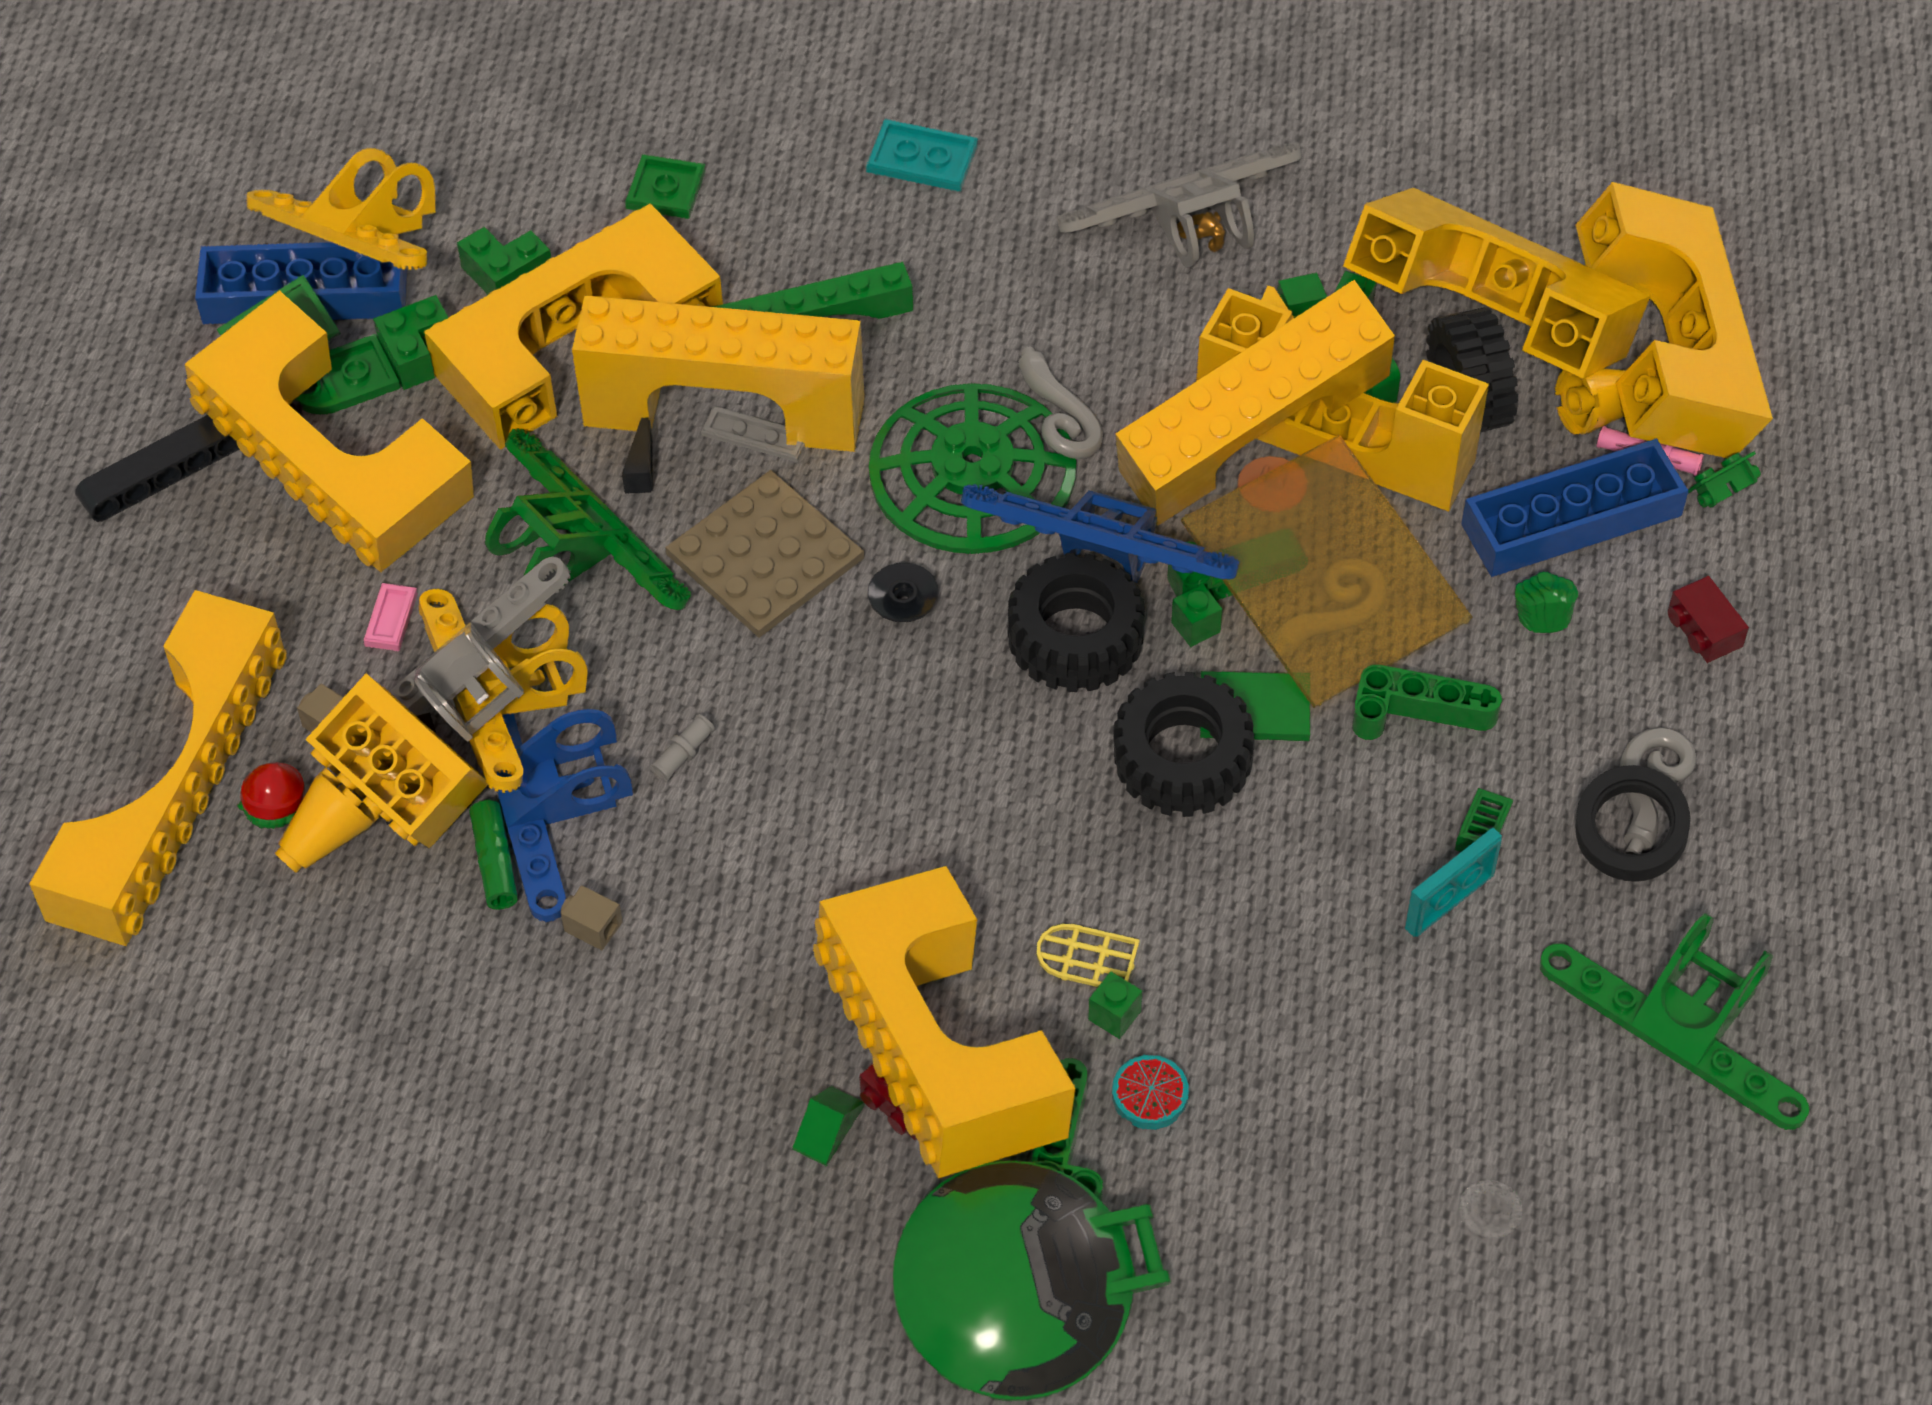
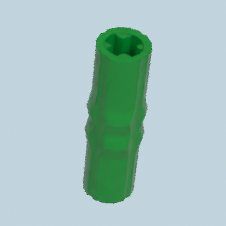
[469,800,518,910]

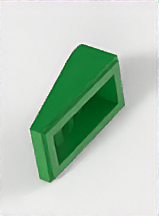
[1455,788,1513,852]

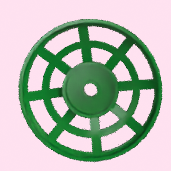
[869,383,1076,554]

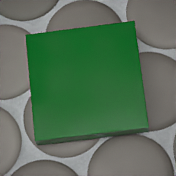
[625,154,706,219]

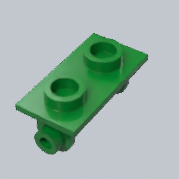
[1688,451,1761,508]

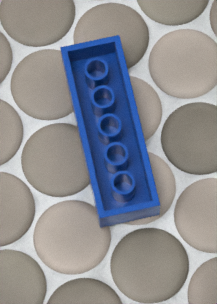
[195,242,408,324]
[1461,439,1688,577]

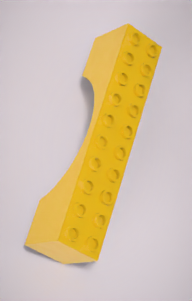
[29,590,286,946]

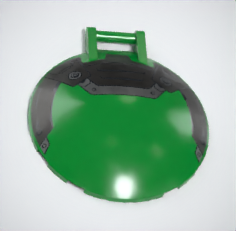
[893,1161,1171,1401]

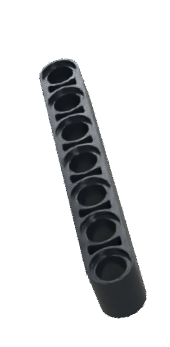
[75,398,302,522]

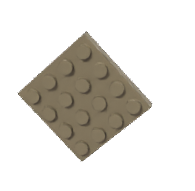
[665,470,864,638]

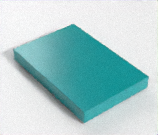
[866,119,978,192]
[1405,827,1502,937]

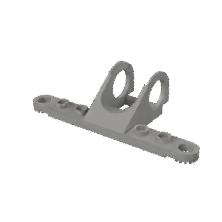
[1057,143,1302,268]
[389,557,571,742]

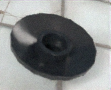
[868,563,938,622]

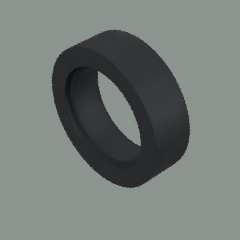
[1575,765,1690,882]

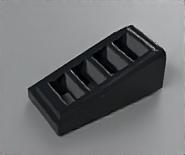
[622,418,653,494]

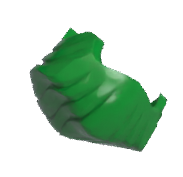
[1515,571,1578,633]

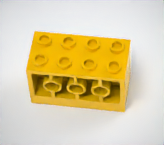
[305,673,487,848]

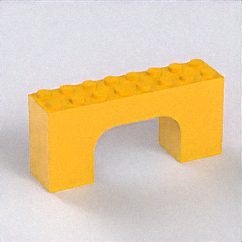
[1576,182,1773,459]
[1343,187,1651,379]
[424,203,723,450]
[1115,280,1395,526]
[1196,288,1489,512]
[185,290,474,572]
[572,295,864,452]
[813,866,1075,1178]

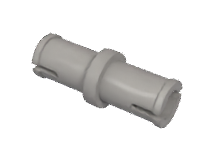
[650,714,715,782]

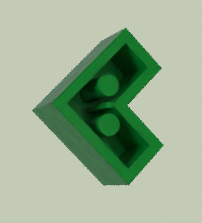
[457,227,551,295]
[373,295,449,390]

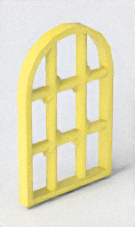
[1036,924,1140,987]

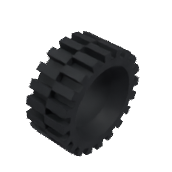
[1426,307,1518,432]

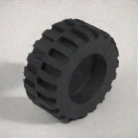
[1008,553,1145,692]
[1113,671,1254,817]

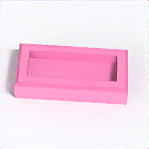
[363,583,418,651]

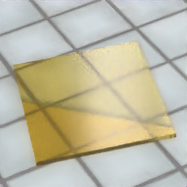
[1181,435,1473,708]

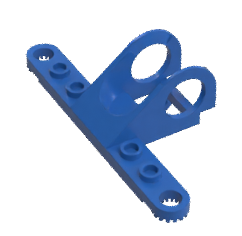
[961,484,1239,583]
[497,709,633,922]

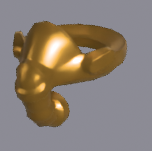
[1177,211,1225,252]

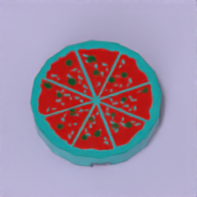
[1112,1055,1189,1130]

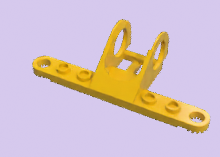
[246,148,435,270]
[419,589,588,793]

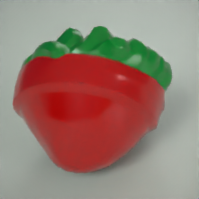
[237,762,306,829]

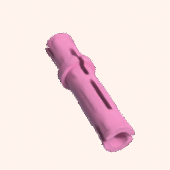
[1597,426,1704,476]

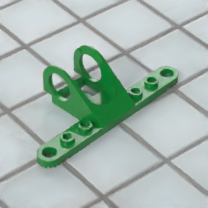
[485,428,691,610]
[1540,913,1809,1130]

